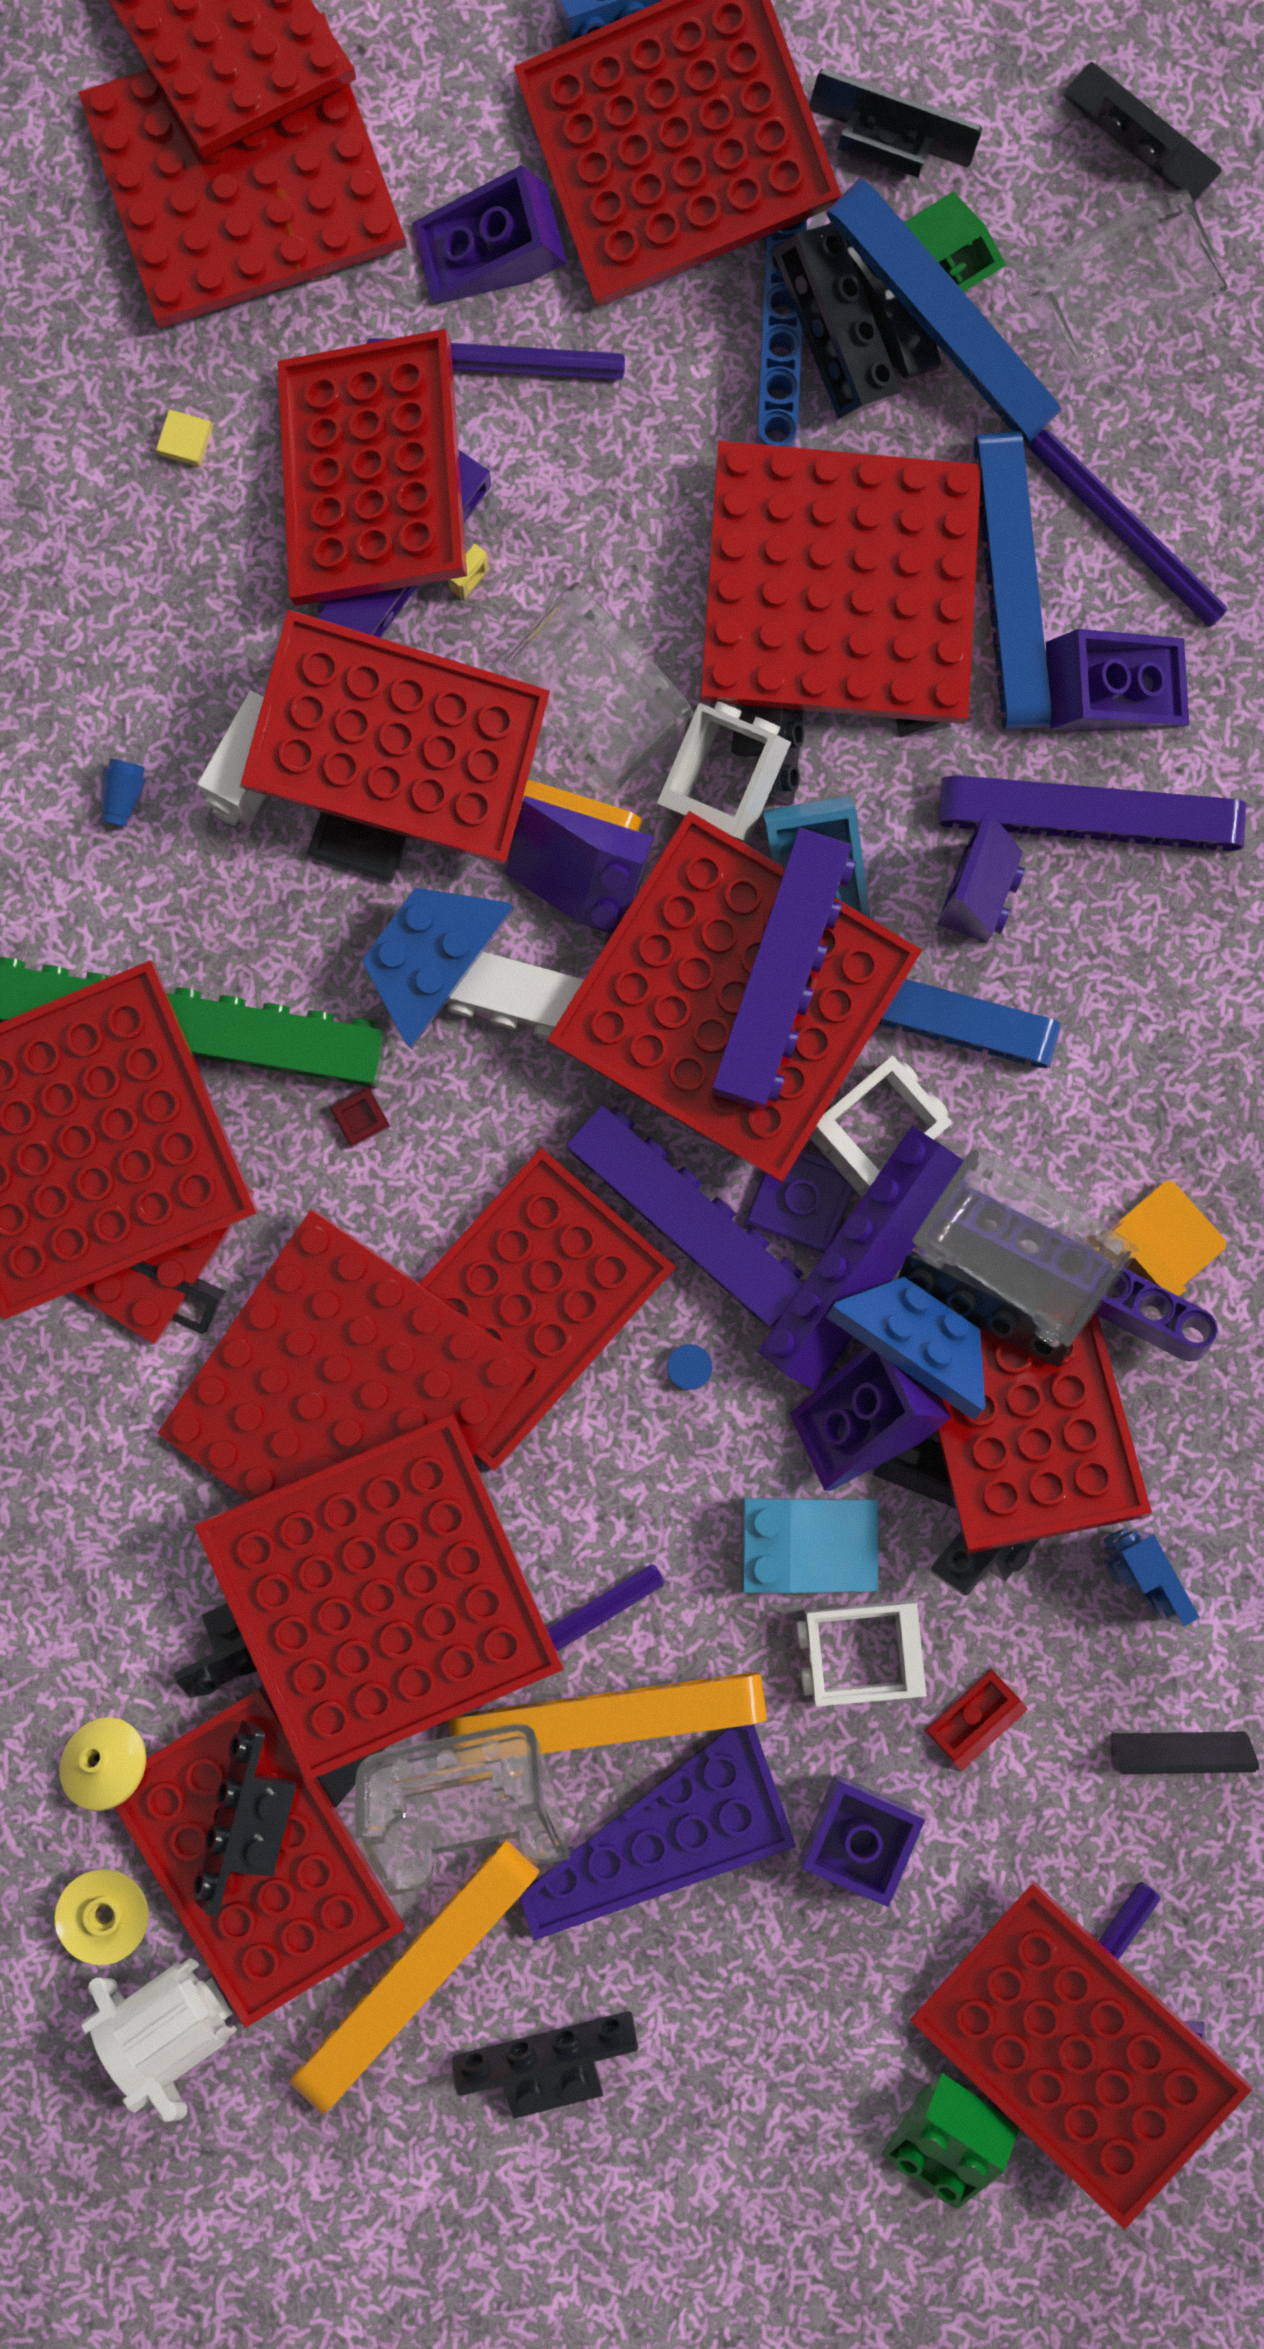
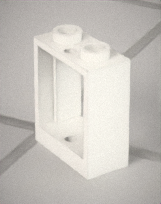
[197,690,266,826]
[657,701,791,842]
[809,1055,952,1197]
[796,1600,926,1707]

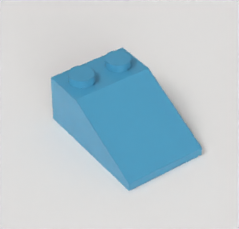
[762,796,871,919]
[741,1497,879,1593]

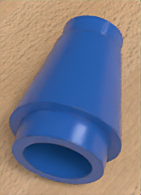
[100,758,147,827]

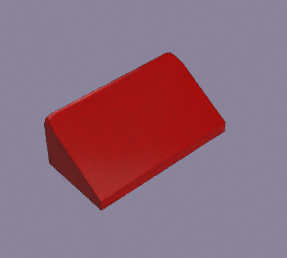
[924,1669,1028,1771]

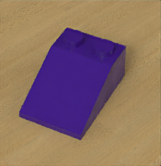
[412,165,567,304]
[1045,629,1189,732]
[506,796,654,934]
[937,812,1025,943]
[790,1346,951,1491]

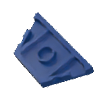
[362,888,514,1049]
[826,1277,985,1420]

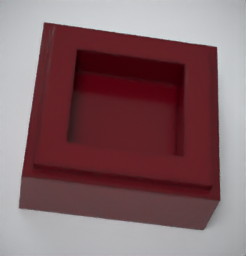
[329,1087,391,1148]

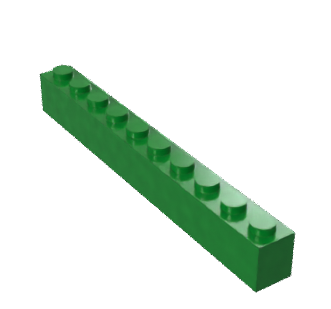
[0,957,387,1088]

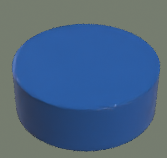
[667,1344,713,1390]

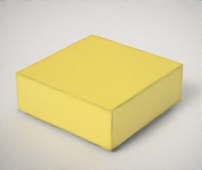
[156,409,213,467]
[448,543,489,600]

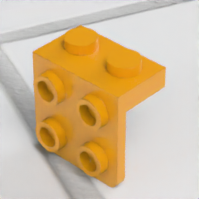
[1101,1181,1226,1296]

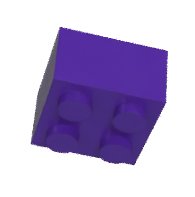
[798,1774,925,1908]

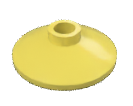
[59,1717,146,1811]
[55,1869,149,1965]

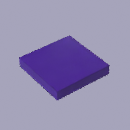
[744,1149,854,1254]

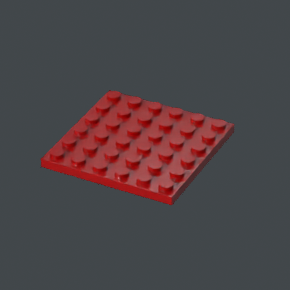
[513,0,842,307]
[78,12,407,328]
[700,440,981,724]
[547,811,922,1184]
[0,960,259,1320]
[157,1209,536,1500]
[194,1412,564,1782]

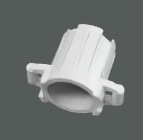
[81,1958,237,2122]

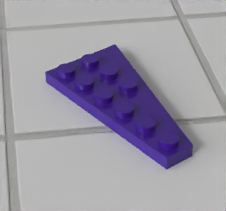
[519,1724,796,1941]

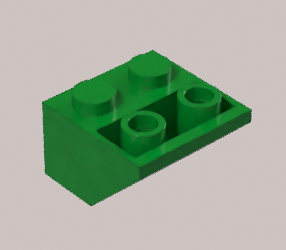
[904,191,1006,292]
[881,2073,1019,2209]

